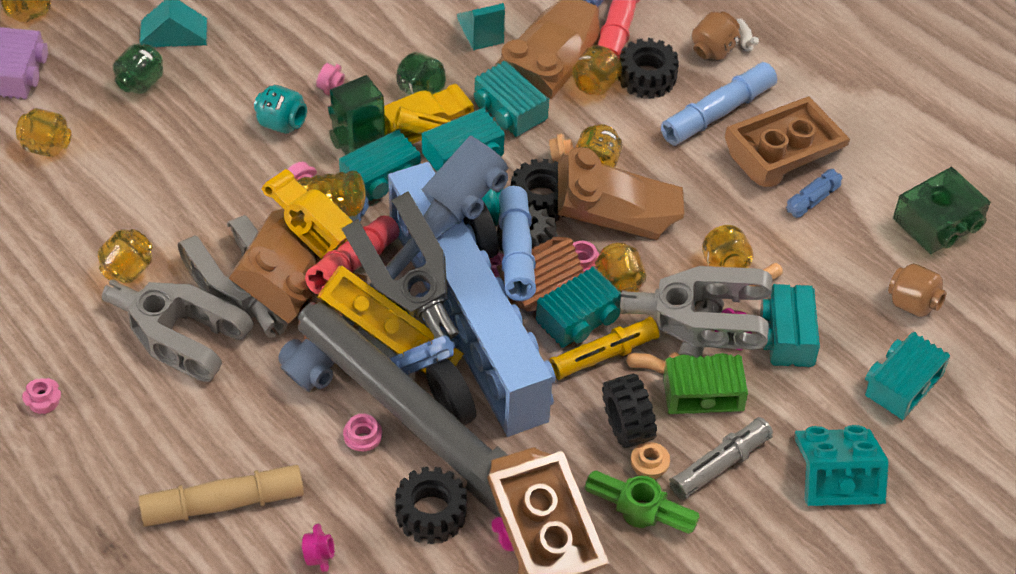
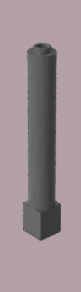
[298,301,508,518]

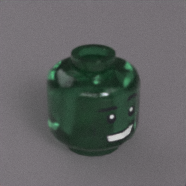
[113,44,163,94]
[396,52,446,95]

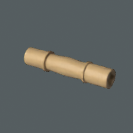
[138,464,304,527]

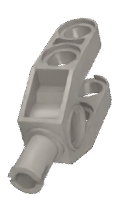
[178,215,288,338]
[620,266,773,350]
[102,279,253,382]

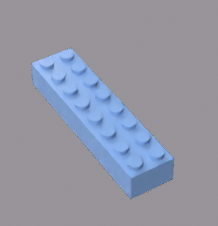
[388,161,556,437]

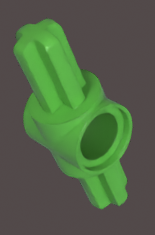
[585,471,699,534]

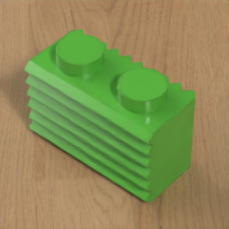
[663,353,748,414]

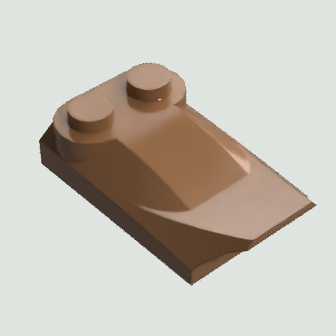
[495,0,600,100]
[724,96,850,187]
[558,147,684,240]
[229,209,322,323]
[487,447,608,574]

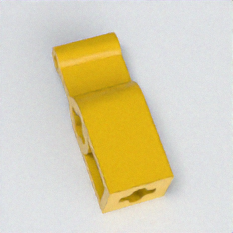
[380,84,474,144]
[261,169,353,259]

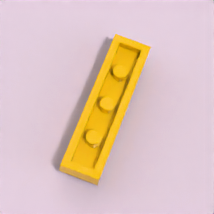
[317,265,464,375]

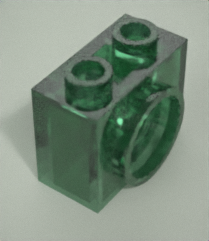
[893,166,991,255]

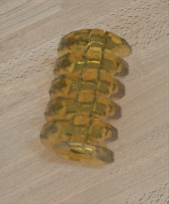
[295,171,366,217]

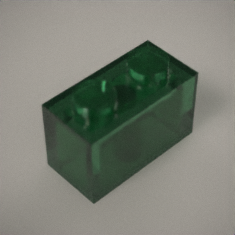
[328,75,385,155]

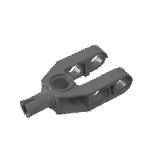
[341,191,459,339]

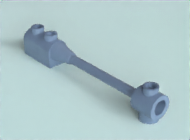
[279,135,508,392]

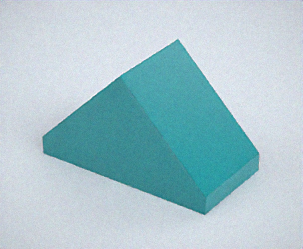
[140,0,207,48]
[457,3,505,51]

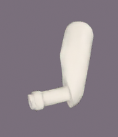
[736,19,759,51]

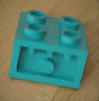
[794,425,889,506]

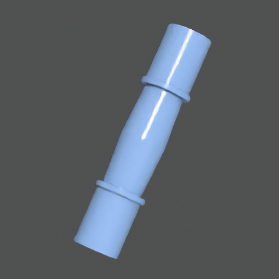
[661,62,777,146]
[499,186,536,301]

